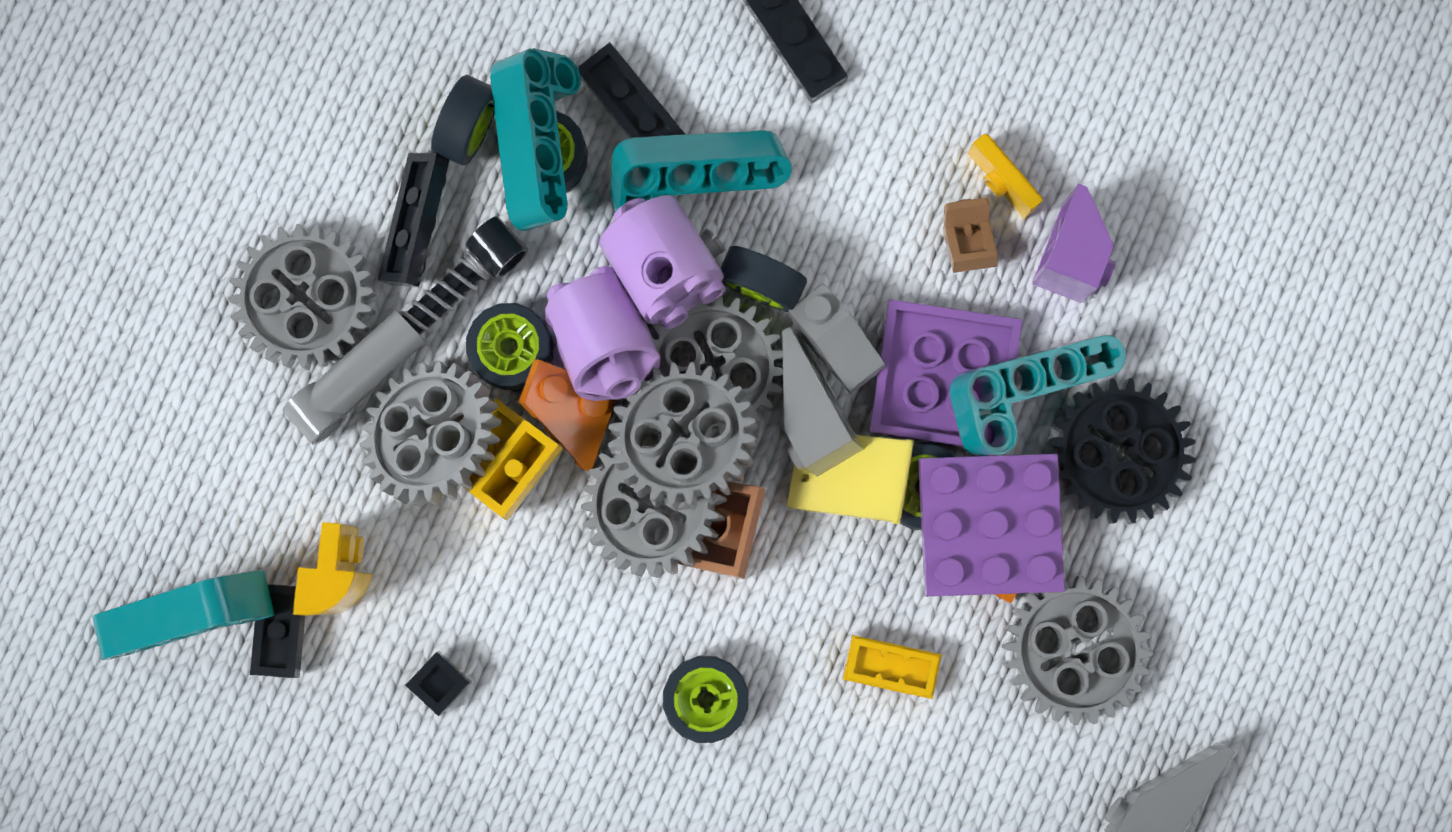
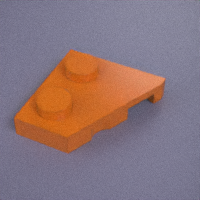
[519,360,616,471]

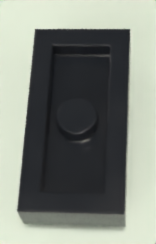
[250,584,305,678]

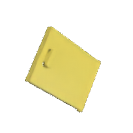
[786,435,914,524]

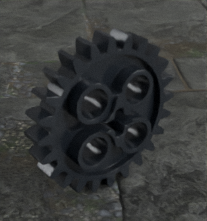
[1046,378,1196,524]

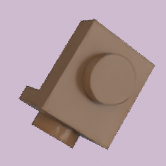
[943,198,998,273]

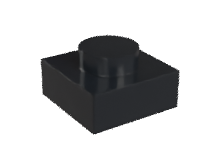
[405,651,472,717]

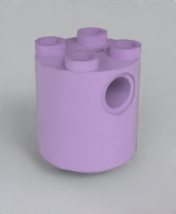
[599,195,726,329]
[545,266,660,401]

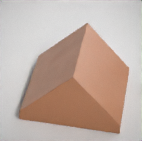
[678,481,765,580]

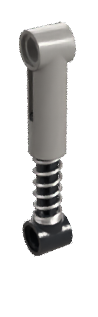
[282,216,529,445]

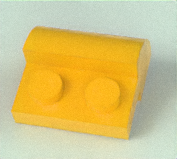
[464,398,563,521]
[293,522,372,615]

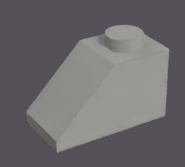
[788,283,886,395]

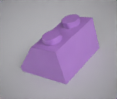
[1032,183,1116,303]

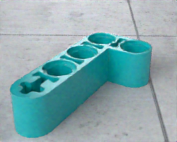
[490,48,581,231]
[610,130,792,212]
[949,335,1126,456]
[92,570,275,660]

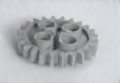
[228,224,377,370]
[647,295,783,438]
[359,361,502,507]
[608,362,759,511]
[581,434,727,578]
[1002,576,1153,725]

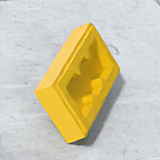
[968,133,1043,220]
[842,635,942,700]

